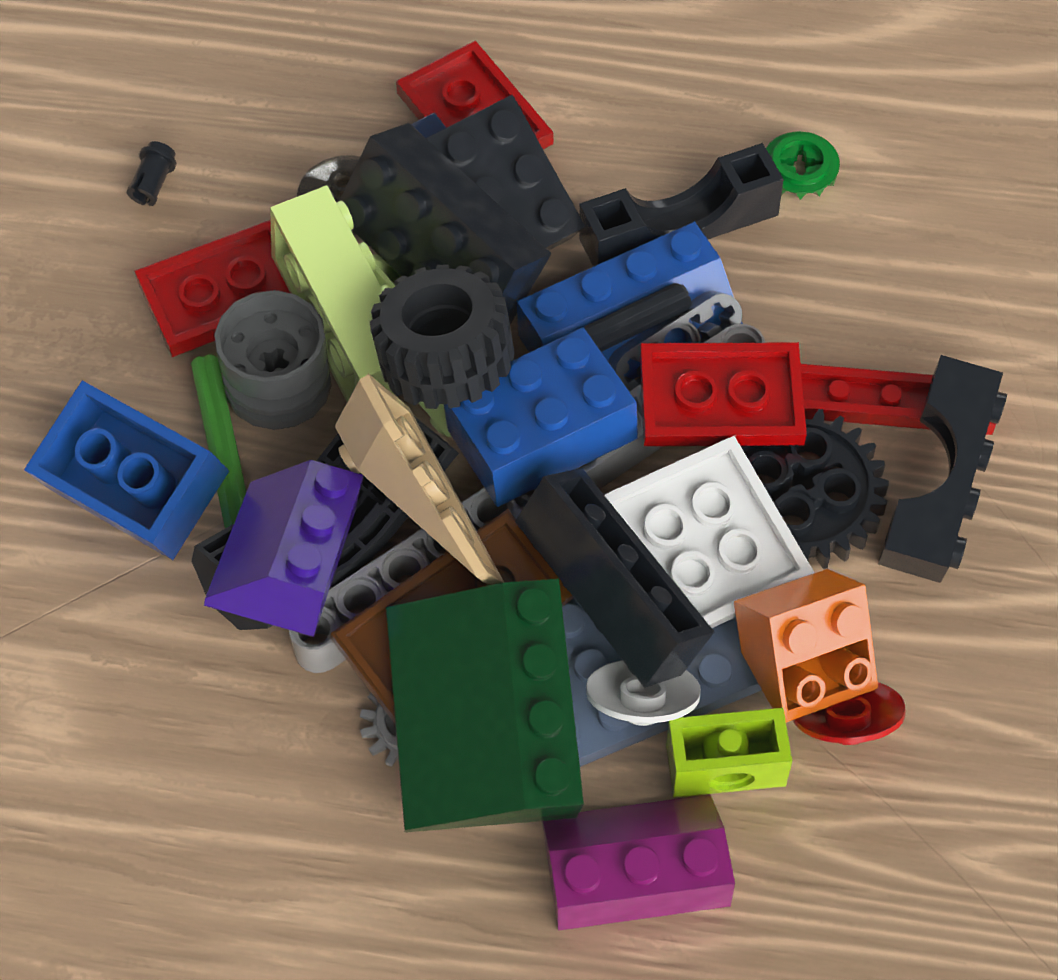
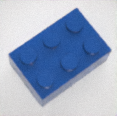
[444,327,638,507]
[24,380,229,560]

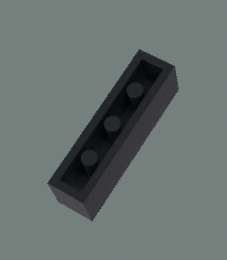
[515,468,714,688]

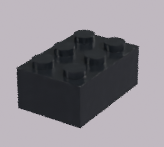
[426,94,586,250]

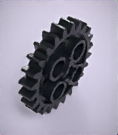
[741,409,889,569]

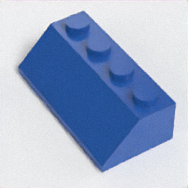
[517,222,743,379]

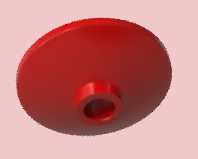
[793,682,906,745]

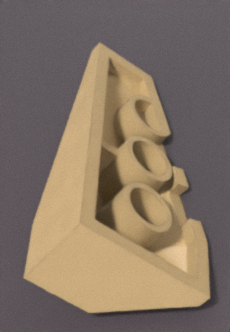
[335,374,504,585]

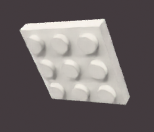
[605,436,814,628]

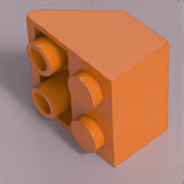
[734,569,878,722]

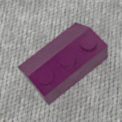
[542,794,735,931]

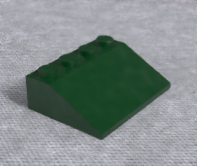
[386,579,584,833]

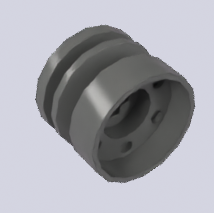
[215,290,332,430]

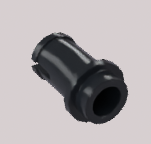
[127,141,177,206]

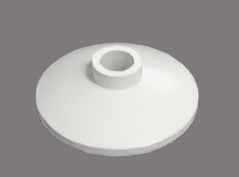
[586,660,701,726]

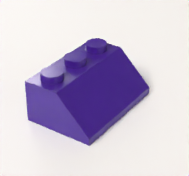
[204,460,364,637]

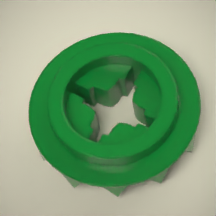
[766,131,840,200]

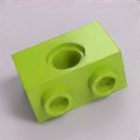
[666,708,792,797]

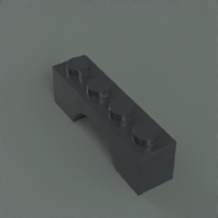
[579,143,784,267]
[878,355,1007,583]

